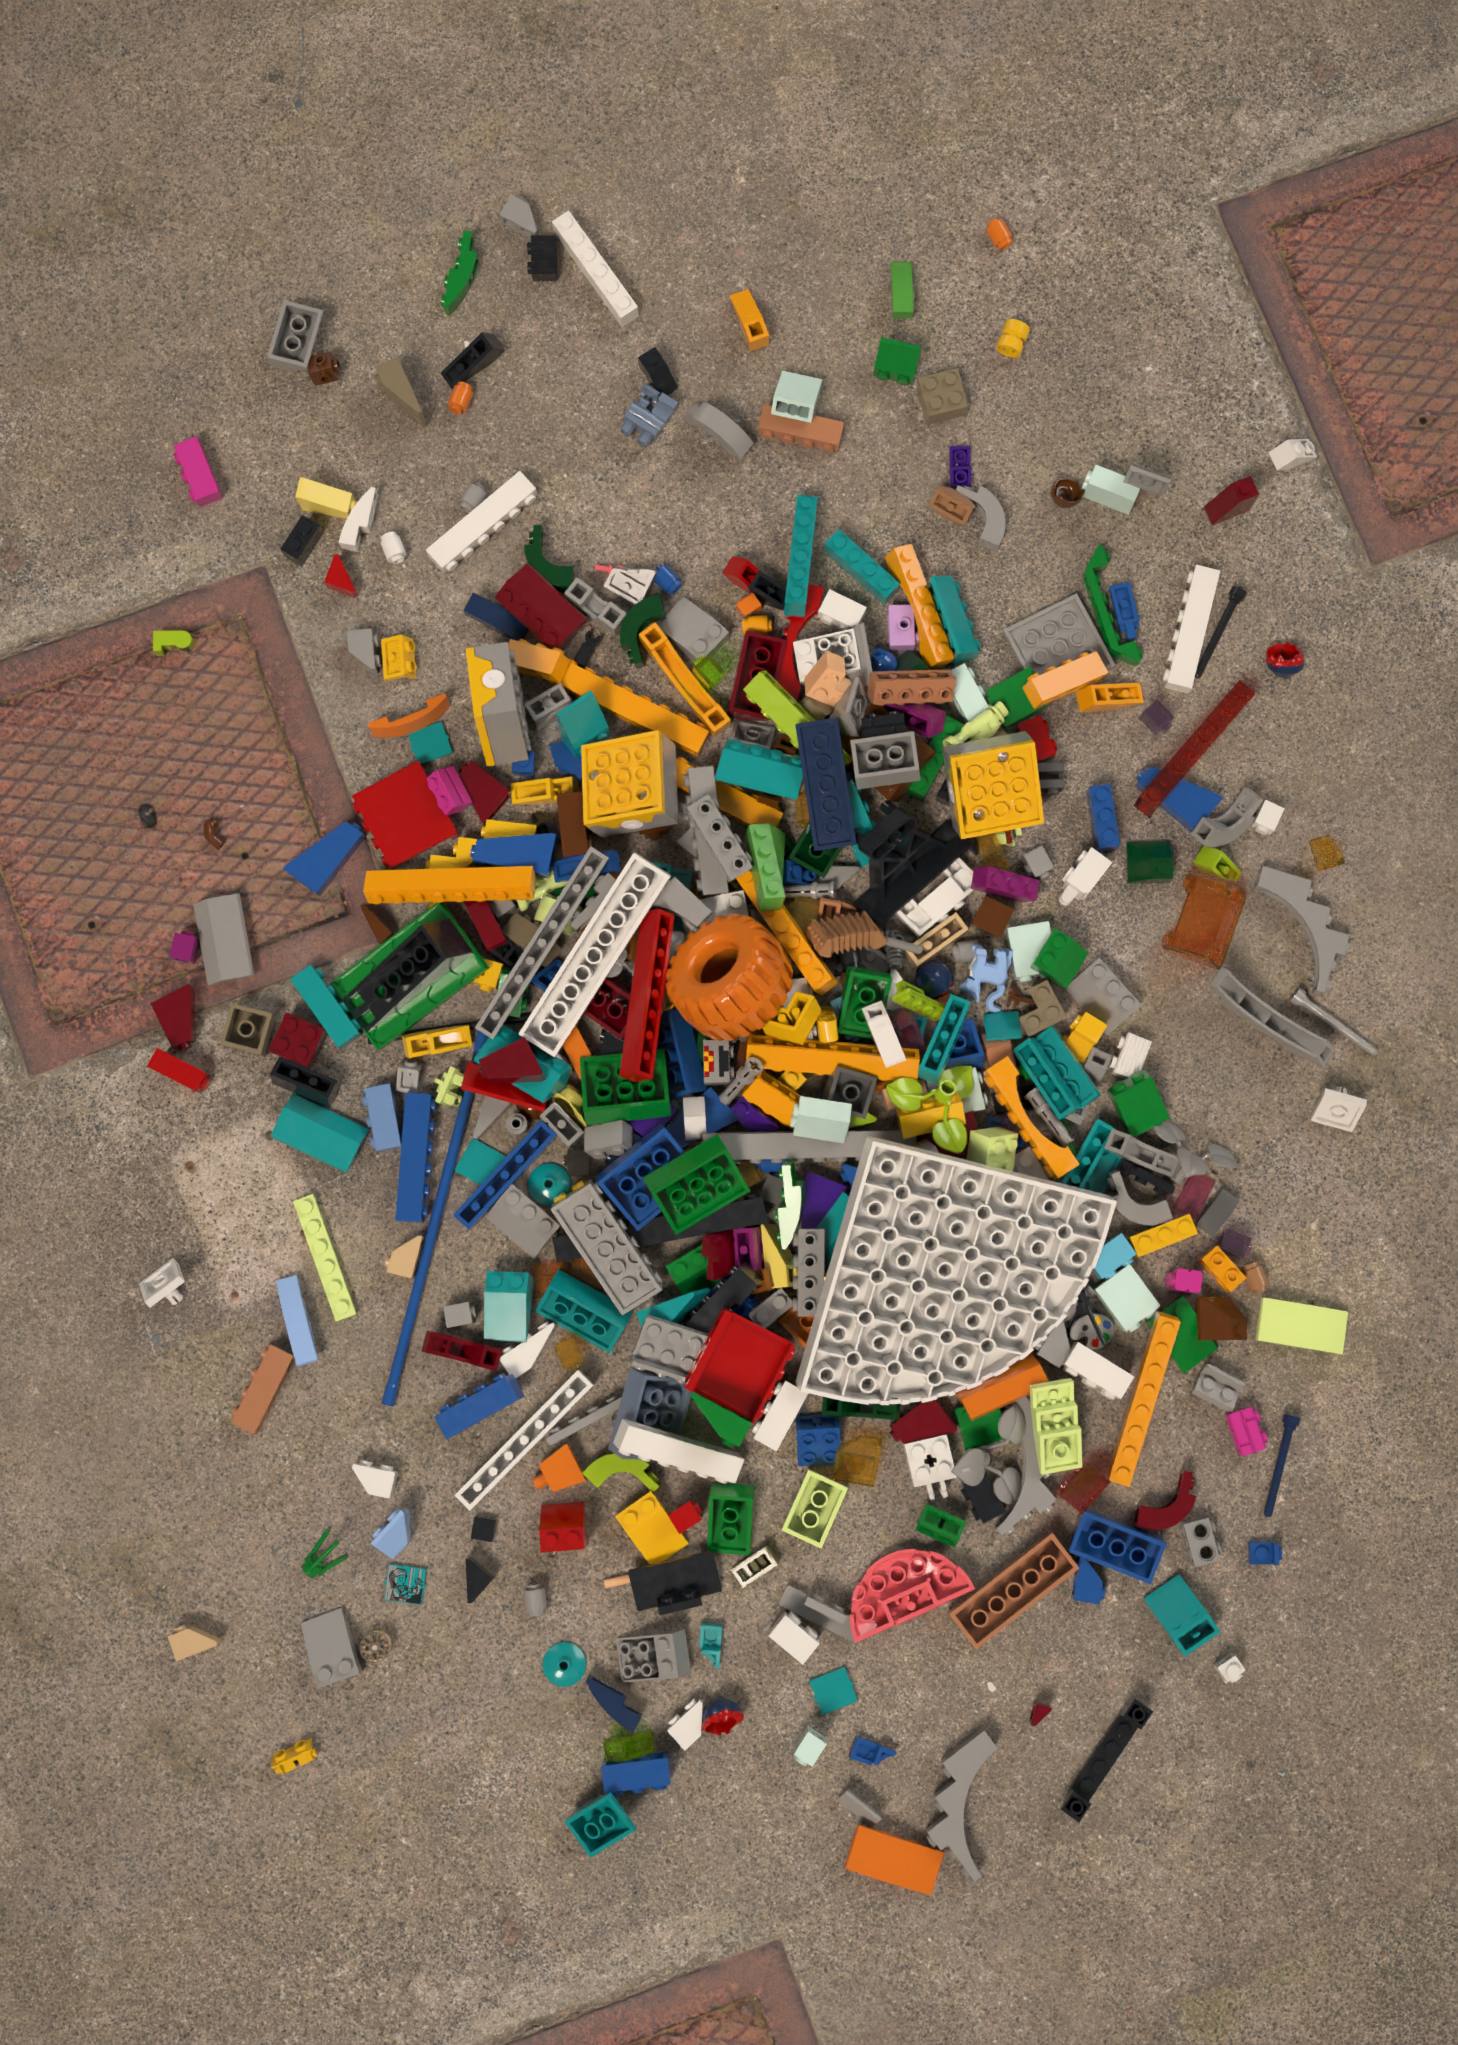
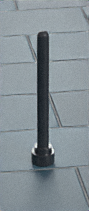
[1195,586,1247,678]

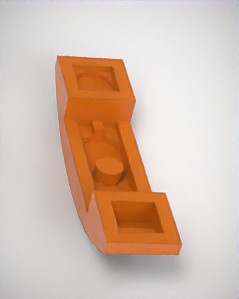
[367,693,450,738]

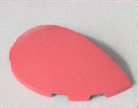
[850,1549,975,1643]

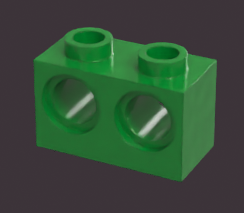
[915,1504,966,1548]

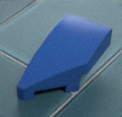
[848,1735,896,1766]

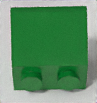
[873,337,921,386]
[1030,928,1089,990]
[666,1245,722,1295]
[953,1406,1004,1451]

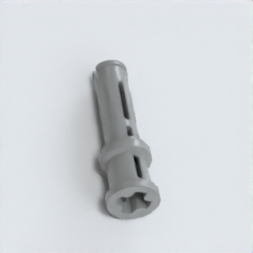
[783,881,836,900]
[719,1057,763,1105]
[1024,1087,1074,1148]

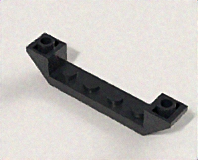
[1060,1698,1154,1822]

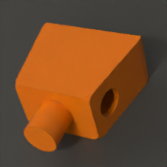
[532,1443,587,1492]

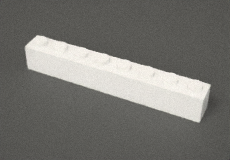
[455,1370,594,1511]

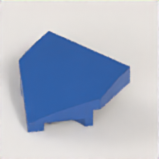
[549,741,582,782]

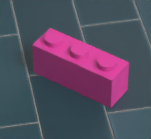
[173,436,223,507]

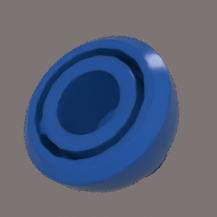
[870,648,897,672]

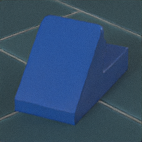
[531,959,563,992]

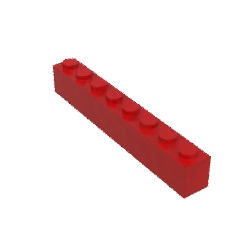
[619,909,674,1082]

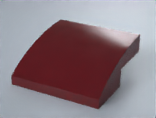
[702,1229,735,1281]

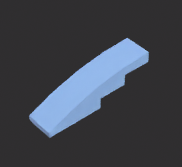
[276,1275,318,1367]

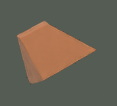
[817,898,861,923]

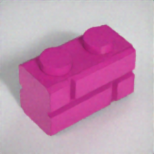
[427,766,472,816]
[1165,1268,1203,1294]
[1225,1406,1268,1456]

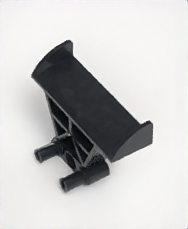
[854,800,979,934]

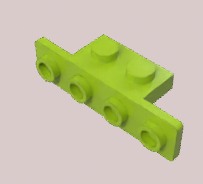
[891,980,945,1021]

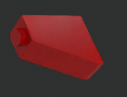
[147,1048,211,1094]

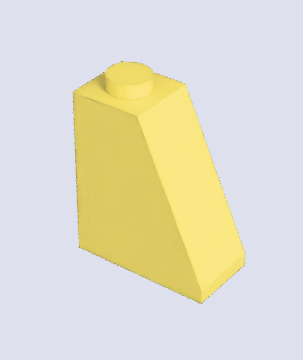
[296,477,357,519]

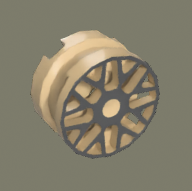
[359,1630,392,1663]

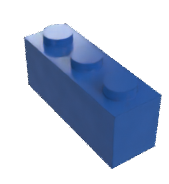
[1086,784,1120,853]

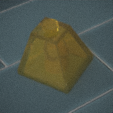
[831,1435,882,1487]

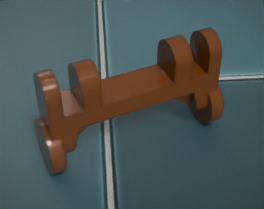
[1006,982,1037,1009]

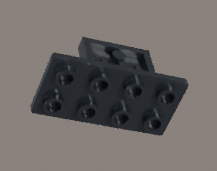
[628,1550,722,1615]

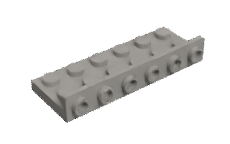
[550,1180,663,1315]
[631,1314,708,1384]

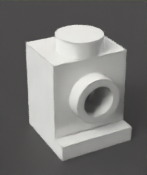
[1213,1652,1246,1684]

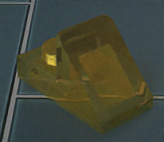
[1309,835,1345,871]

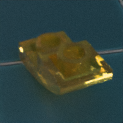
[973,833,1012,871]

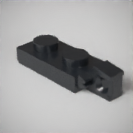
[1116,1159,1175,1196]

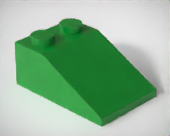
[838,966,892,1039]
[1145,1296,1218,1374]
[707,1482,755,1555]

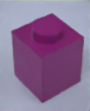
[170,931,200,964]

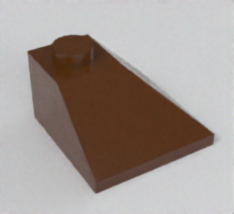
[1196,1297,1247,1340]

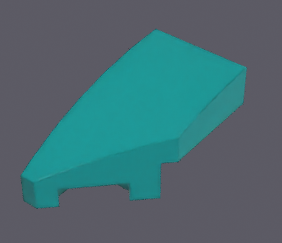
[699,1622,722,1669]

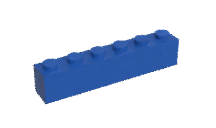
[395,1093,437,1223]
[453,1121,558,1230]

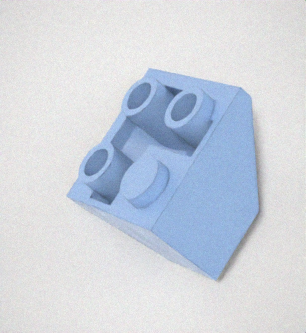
[371,1508,411,1559]

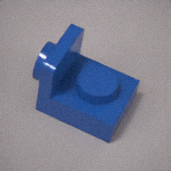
[1248,1542,1282,1565]

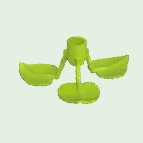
[886,1066,973,1154]

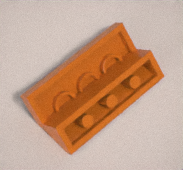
[955,1353,1049,1421]

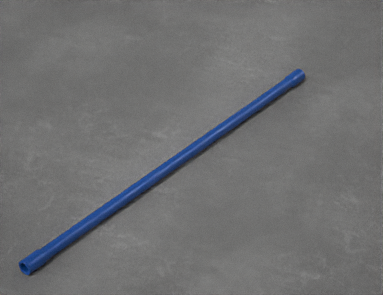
[381,1030,489,1407]

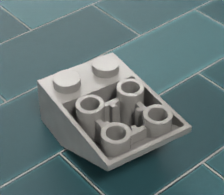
[616,1629,691,1683]

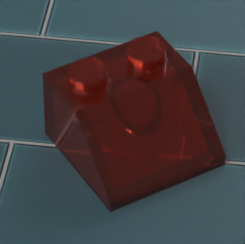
[1057,1462,1111,1514]

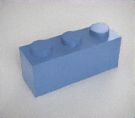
[362,1083,402,1152]

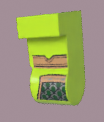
[153,631,195,656]

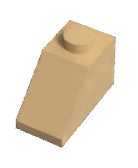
[385,1236,425,1279]
[167,1625,222,1661]

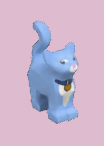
[959,944,1013,1013]

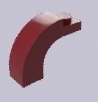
[421,1330,502,1371]
[1133,1470,1197,1530]

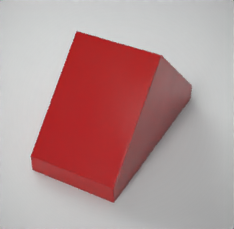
[324,554,358,598]

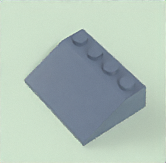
[608,1367,692,1460]

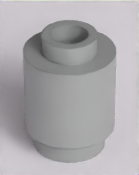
[459,482,487,514]
[952,939,983,963]
[506,1113,529,1136]
[523,1583,547,1617]

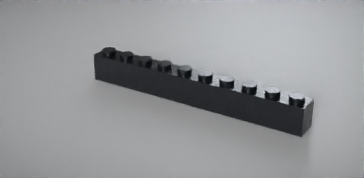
[552,1193,768,1263]

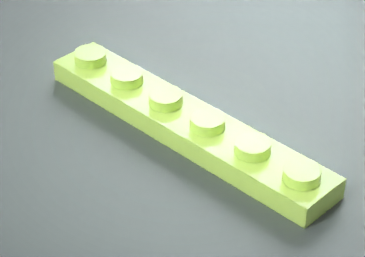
[293,1194,357,1322]

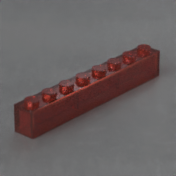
[1133,680,1256,818]

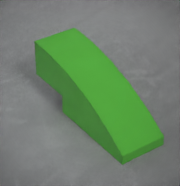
[891,262,914,319]

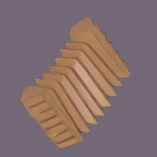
[804,911,887,958]

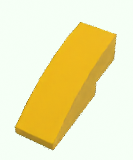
[511,777,579,805]
[402,1025,472,1058]

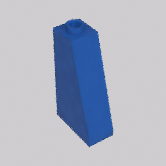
[1135,766,1223,832]
[283,821,366,897]
[470,833,557,879]
[666,1087,739,1149]

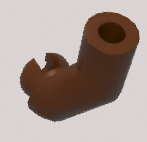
[203,818,225,850]

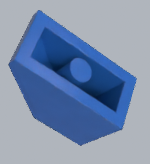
[1071,1556,1106,1605]

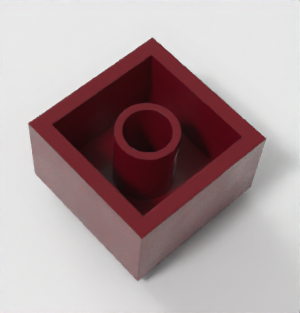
[268,1012,328,1069]

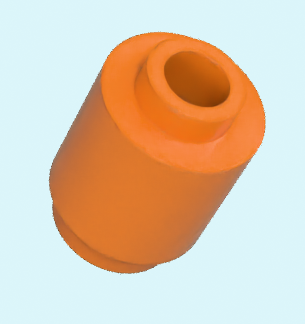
[986,218,1013,251]
[447,382,473,414]

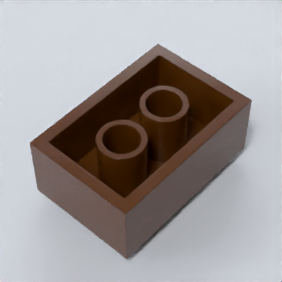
[556,791,594,859]

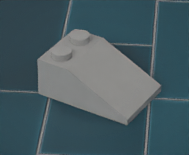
[657,597,729,668]
[301,1608,363,1689]

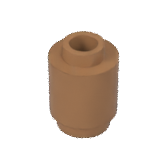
[1242,1261,1269,1294]

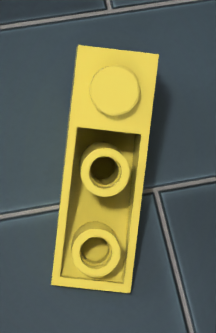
[761,1224,797,1289]

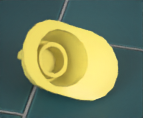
[551,1084,587,1130]

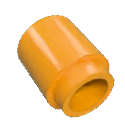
[742,615,772,635]

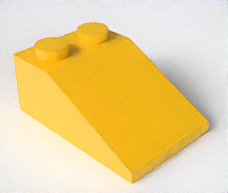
[615,1490,689,1565]

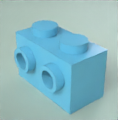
[1087,1233,1137,1280]

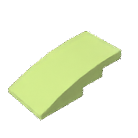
[1256,1297,1348,1354]
[1029,1378,1082,1475]

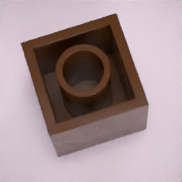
[971,896,1014,939]

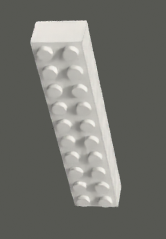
[519,852,672,1057]

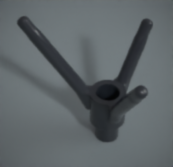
[1067,1290,1107,1346]

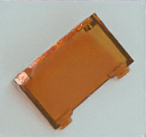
[1162,870,1246,970]

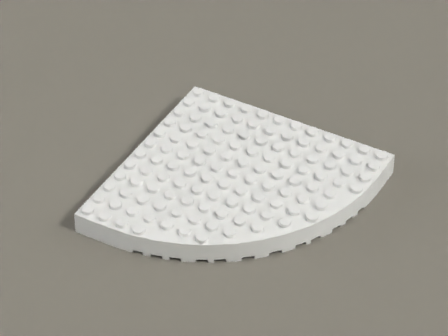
[795,1136,1117,1405]

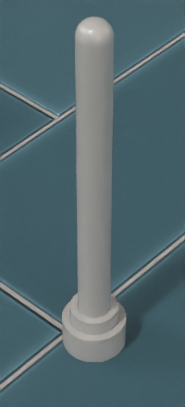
[1289,987,1378,1056]

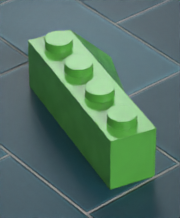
[744,823,785,911]

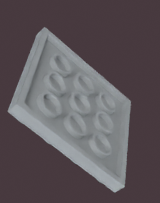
[1003,593,1116,675]

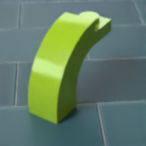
[582,1453,660,1492]

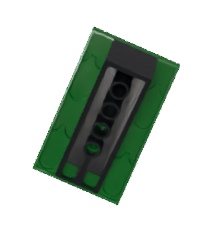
[330,902,489,1051]

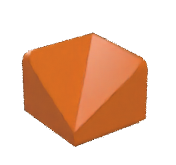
[736,593,762,616]

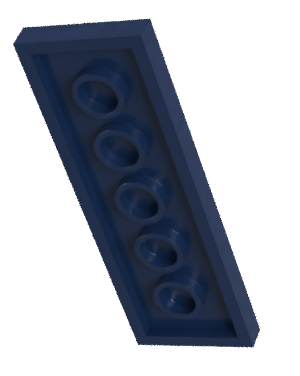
[795,718,857,851]

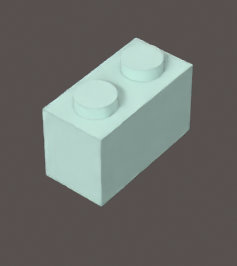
[793,1725,827,1767]

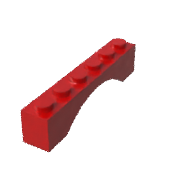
[778,584,824,702]

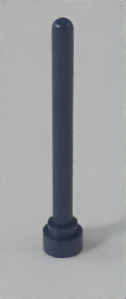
[1264,1414,1301,1517]

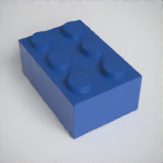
[601,1751,672,1796]

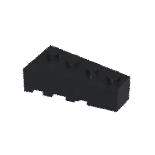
[684,1262,763,1334]

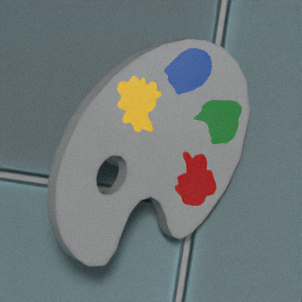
[1070,1313,1114,1350]

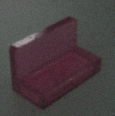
[1173,1175,1215,1219]

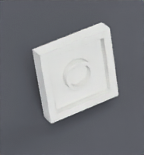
[1311,1087,1367,1132]
[139,1258,185,1308]

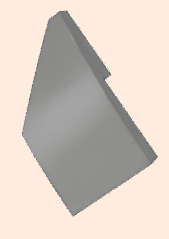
[816,865,861,891]

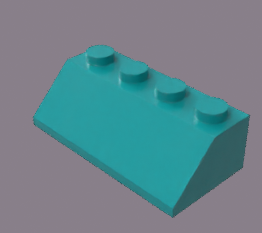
[928,576,981,666]
[715,739,804,800]
[474,1025,572,1103]
[535,1269,633,1353]

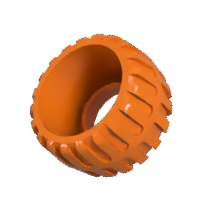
[666,914,793,1041]

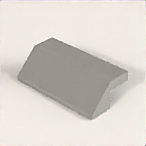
[193,893,254,986]

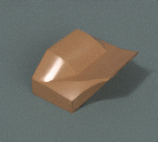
[928,486,975,526]

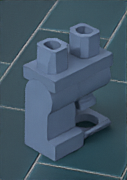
[620,383,678,448]

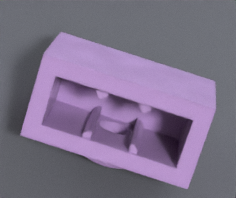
[887,605,919,651]

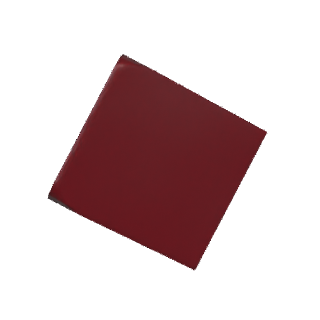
[1029,1701,1053,1727]

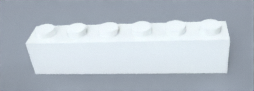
[552,211,639,327]
[426,471,538,574]
[1162,565,1220,694]
[613,1419,745,1484]

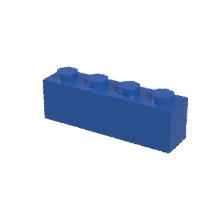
[434,1373,525,1440]

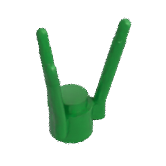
[301,1528,348,1579]

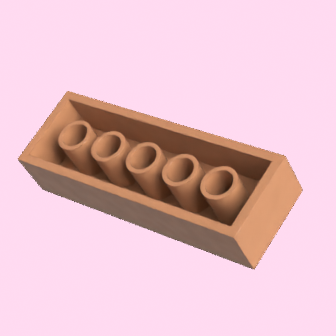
[947,1531,1079,1650]

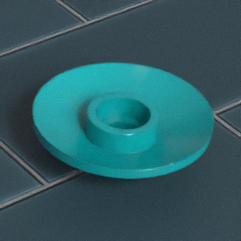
[528,1163,571,1206]
[543,1642,586,1687]

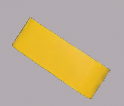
[815,1006,839,1043]

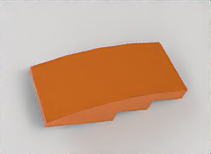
[844,1824,944,1895]

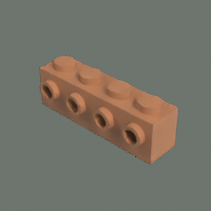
[867,670,956,706]

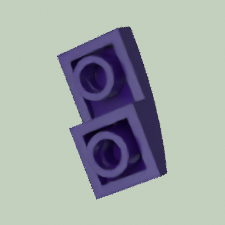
[949,446,971,488]

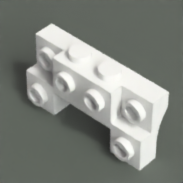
[896,857,974,938]

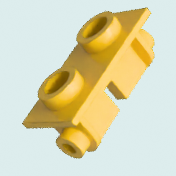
[271,1738,318,1775]

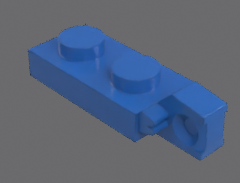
[1109,582,1139,642]

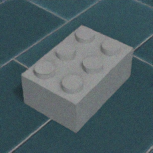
[850,731,920,789]

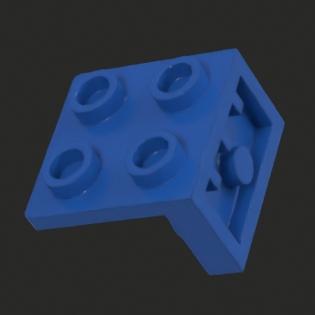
[795,1414,841,1466]

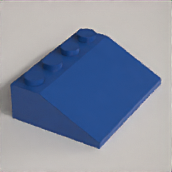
[594,1123,685,1231]

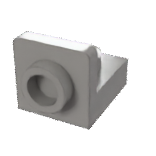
[396,1059,422,1093]

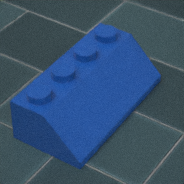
[656,1009,707,1100]
[1068,1507,1167,1584]

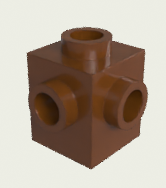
[308,351,341,386]

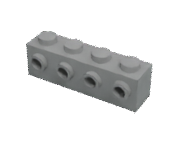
[684,794,753,882]
[792,1228,825,1316]

